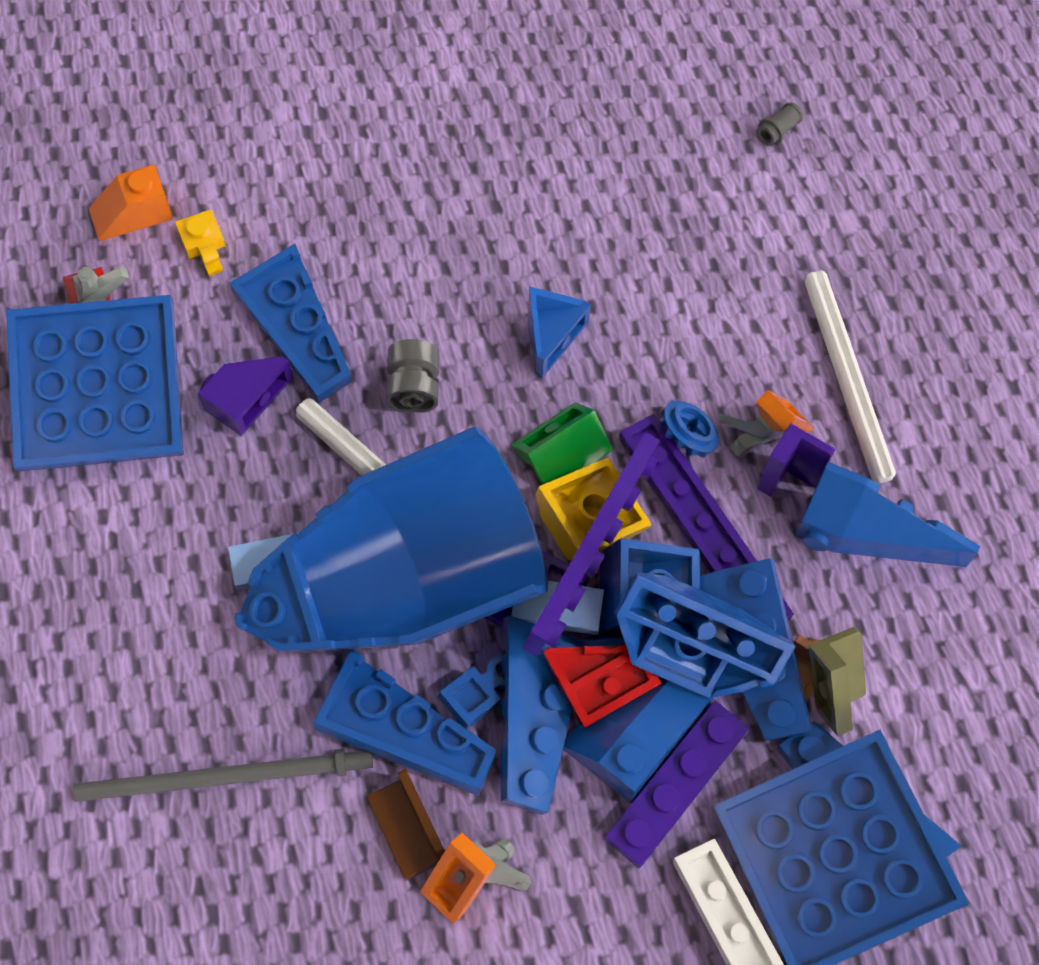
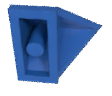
[528,286,591,378]

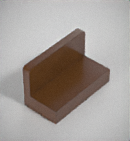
[366,769,445,881]

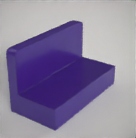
[757,424,835,497]

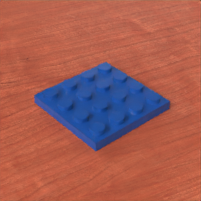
[6,295,184,472]
[714,729,970,965]

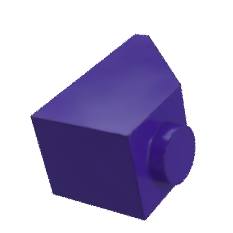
[197,356,293,436]

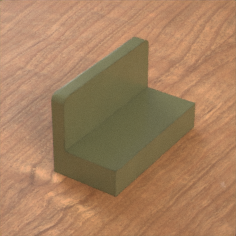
[808,627,866,736]

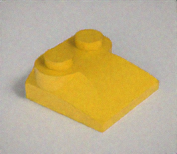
[535,457,652,561]

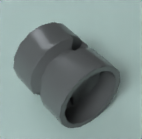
[386,339,440,413]

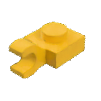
[175,209,226,277]

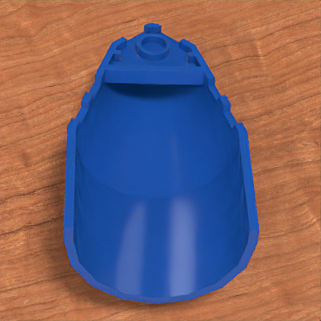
[234,426,548,652]

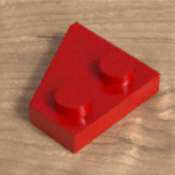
[541,645,661,728]

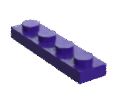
[604,700,750,868]

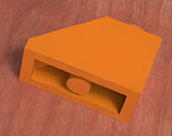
[89,164,173,241]

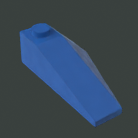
[795,462,980,567]
[563,676,714,803]

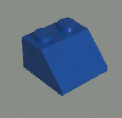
[599,538,700,636]

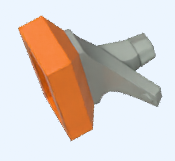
[719,390,815,459]
[420,833,531,924]

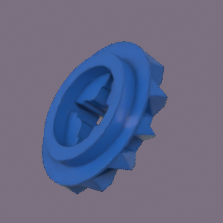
[659,400,719,458]

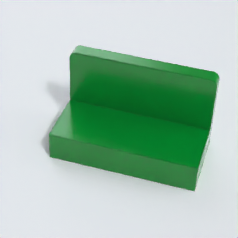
[511,402,612,485]

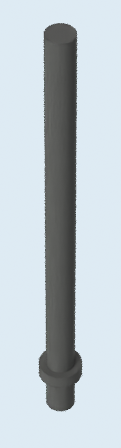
[72,748,373,802]

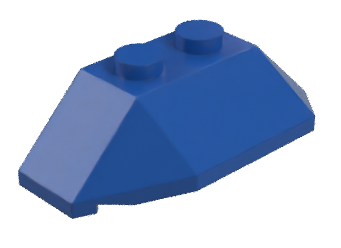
[615,573,795,698]

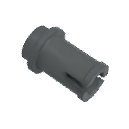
[757,102,803,146]

